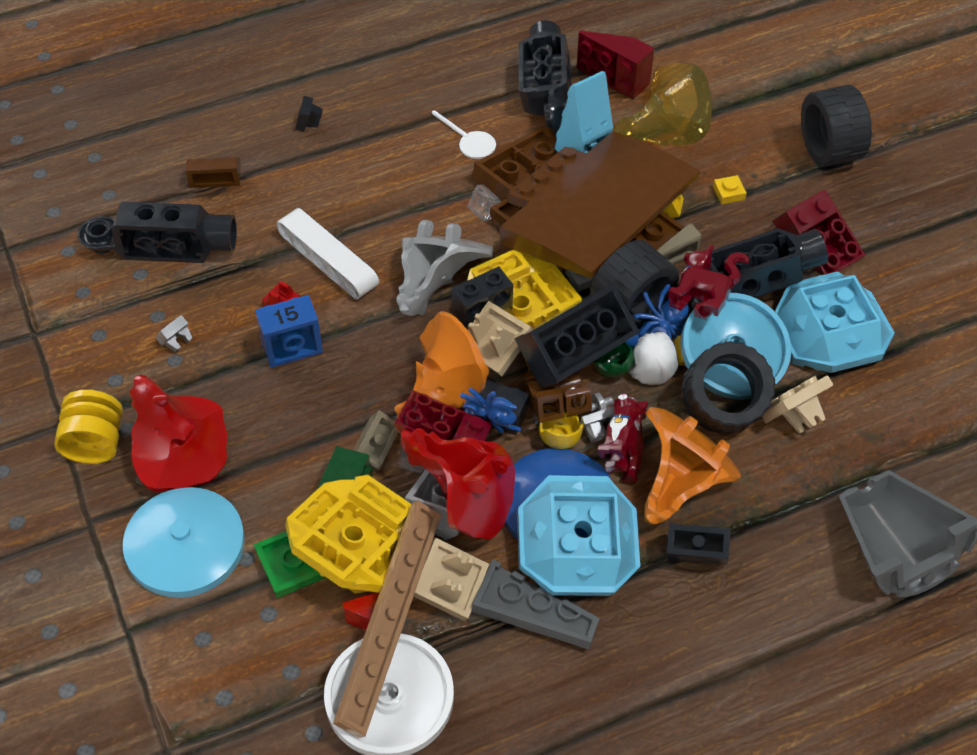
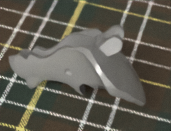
[397,220,493,316]

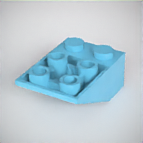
[554,71,613,153]

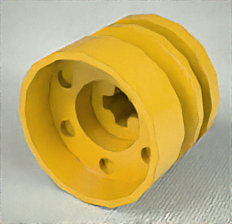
[54,390,123,464]

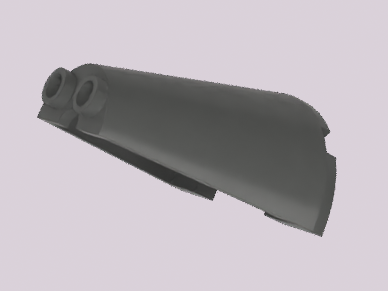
[839,470,977,597]

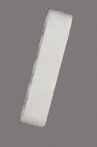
[276,208,379,300]

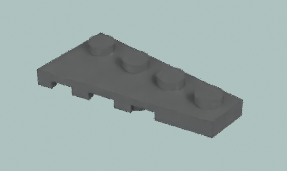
[472,559,600,650]

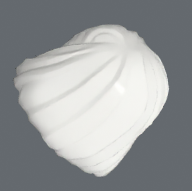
[628,332,678,385]

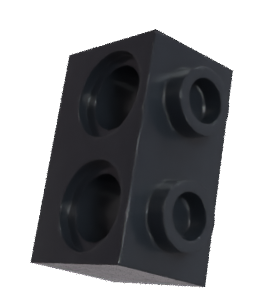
[451,266,513,327]

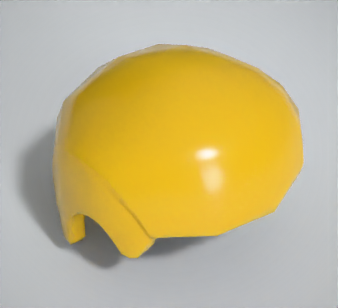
[539,412,583,450]

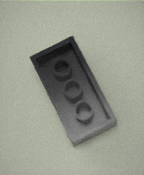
[514,283,640,388]

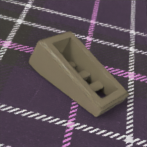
[657,224,702,265]

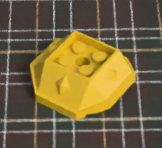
[467,250,582,328]
[285,475,411,594]

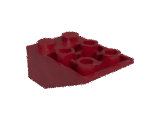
[576,30,654,100]
[772,189,866,275]
[394,390,492,441]

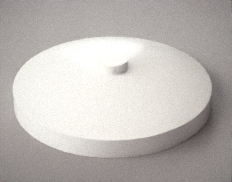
[324,633,454,755]

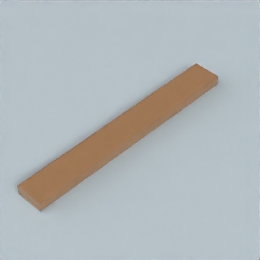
[333,500,441,738]

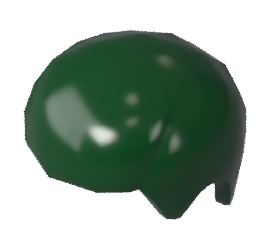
[592,342,635,378]

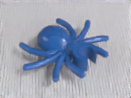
[633,284,689,340]
[460,388,521,434]

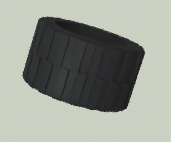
[801,84,872,167]
[590,240,679,328]
[681,341,776,434]

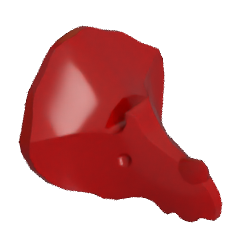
[130,375,228,492]
[401,428,515,540]

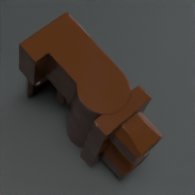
[524,370,592,423]

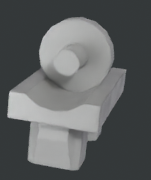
[580,392,614,443]

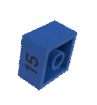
[255,295,323,368]

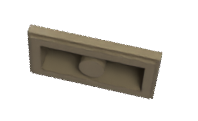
[353,410,399,471]

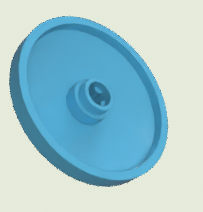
[681,293,791,400]
[123,487,245,598]

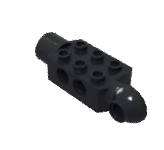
[519,20,572,135]
[78,202,237,263]
[675,228,828,314]

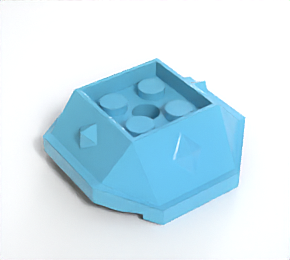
[775,272,895,373]
[517,475,640,596]

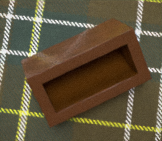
[186,157,241,188]

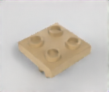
[468,301,532,376]
[762,375,833,433]
[414,538,489,621]

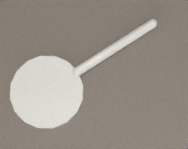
[432,111,496,159]

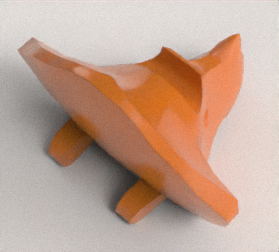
[395,311,489,434]
[644,407,741,524]

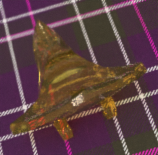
[612,62,712,146]

